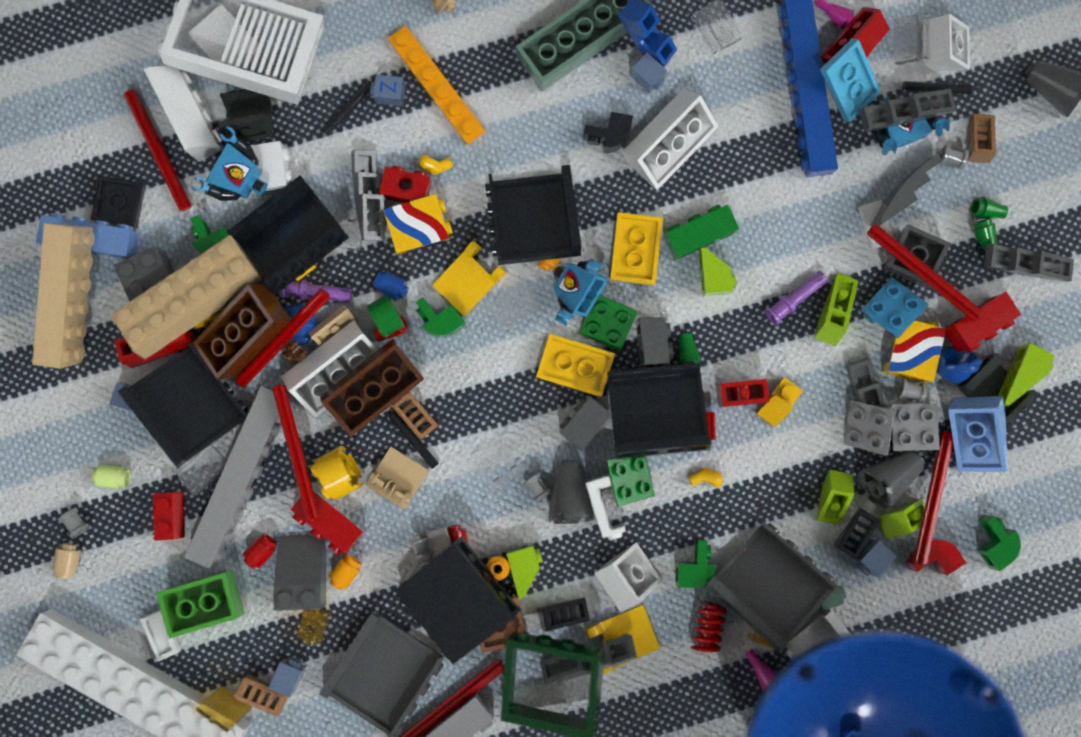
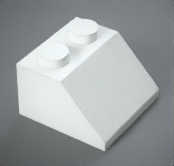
[921,14,970,71]
[594,542,663,612]

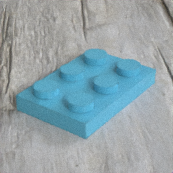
[820,38,881,122]

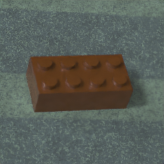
[193,284,291,380]
[320,339,424,437]

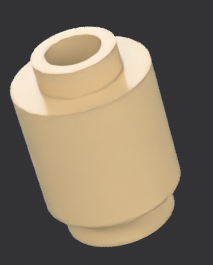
[52,543,81,579]

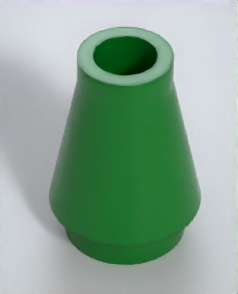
[970,196,1008,219]
[972,218,997,254]
[678,333,701,363]

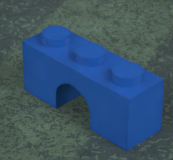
[618,0,677,67]

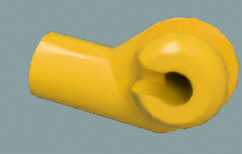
[419,154,453,175]
[688,468,723,488]

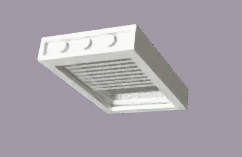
[158,0,324,105]

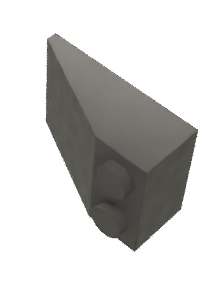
[273,536,326,611]

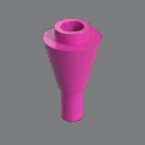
[815,0,855,30]
[745,649,777,691]

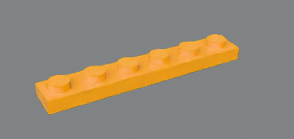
[387,25,486,146]

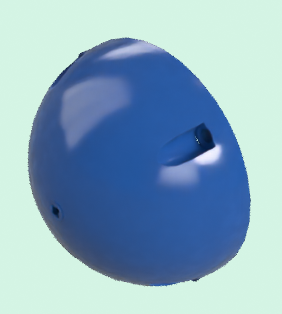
[745,630,1025,737]

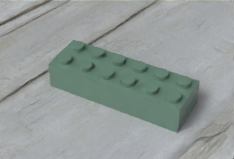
[515,0,653,91]

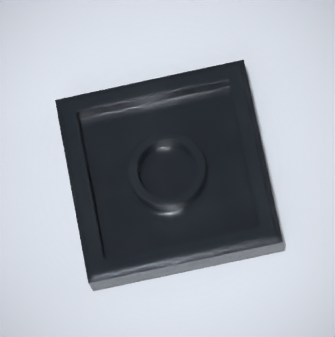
[90,175,146,228]

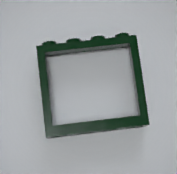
[501,631,605,737]

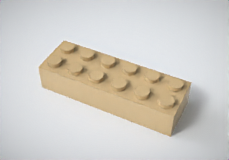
[32,223,95,369]
[111,235,263,359]

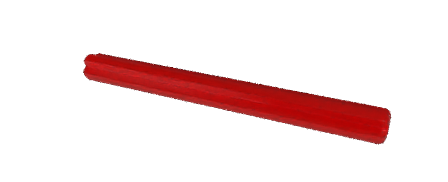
[124,89,191,212]
[867,224,984,322]
[236,289,330,387]
[272,384,320,521]
[913,431,953,565]
[399,659,505,737]

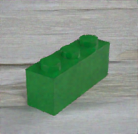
[663,204,740,261]

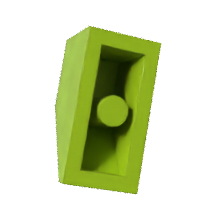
[698,247,736,296]
[816,470,855,525]
[878,498,925,539]
[506,544,543,600]

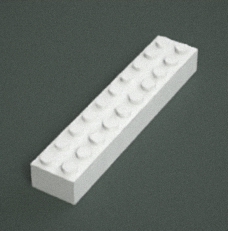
[16,609,252,737]

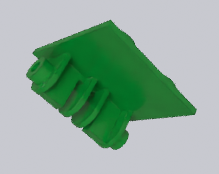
[579,295,638,351]
[606,456,655,507]

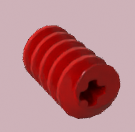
[691,601,727,653]

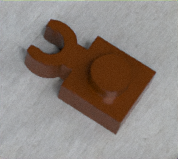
[281,340,308,364]

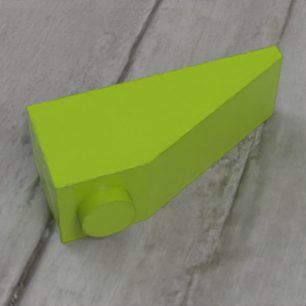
[814,272,859,346]
[998,343,1055,407]

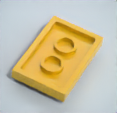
[610,212,663,286]
[536,333,615,398]

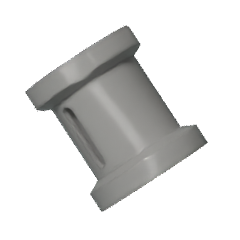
[939,144,969,169]
[897,378,927,403]
[523,472,552,502]
[58,508,90,539]

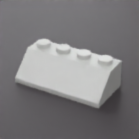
[144,65,223,162]
[622,88,719,190]
[281,320,378,418]

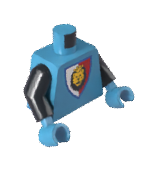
[873,94,950,155]
[191,127,268,201]
[554,259,608,326]

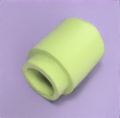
[92,464,130,489]

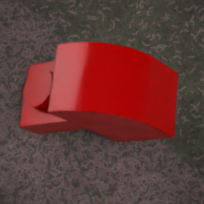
[904,538,967,575]

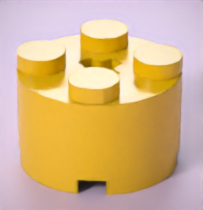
[311,446,363,500]

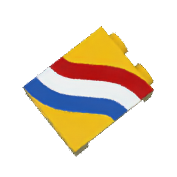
[383,194,453,255]
[882,318,946,383]

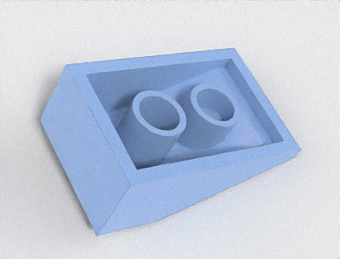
[948,396,1008,472]

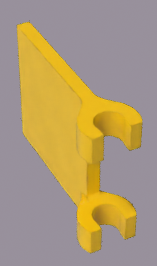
[432,241,507,317]
[585,604,660,674]

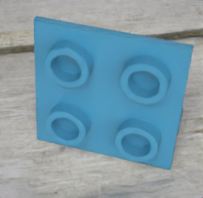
[861,277,929,338]

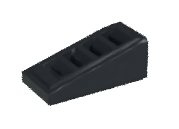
[833,507,881,560]
[538,598,590,632]

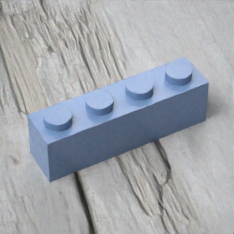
[36,213,139,259]

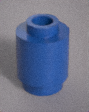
[373,271,409,301]

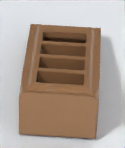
[968,113,996,163]
[391,391,438,440]
[234,674,288,717]

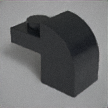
[583,112,633,153]

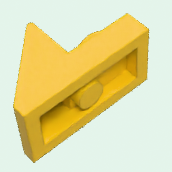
[756,377,803,427]

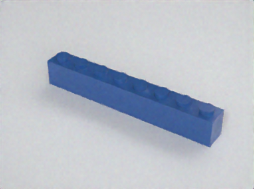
[777,0,838,178]

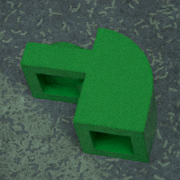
[190,215,230,254]
[367,294,405,338]
[416,297,466,338]
[977,515,1021,571]
[676,539,716,588]

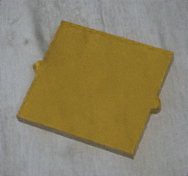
[196,686,252,732]

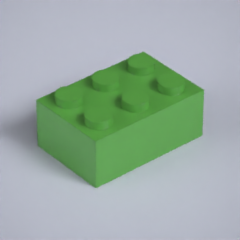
[156,569,245,639]

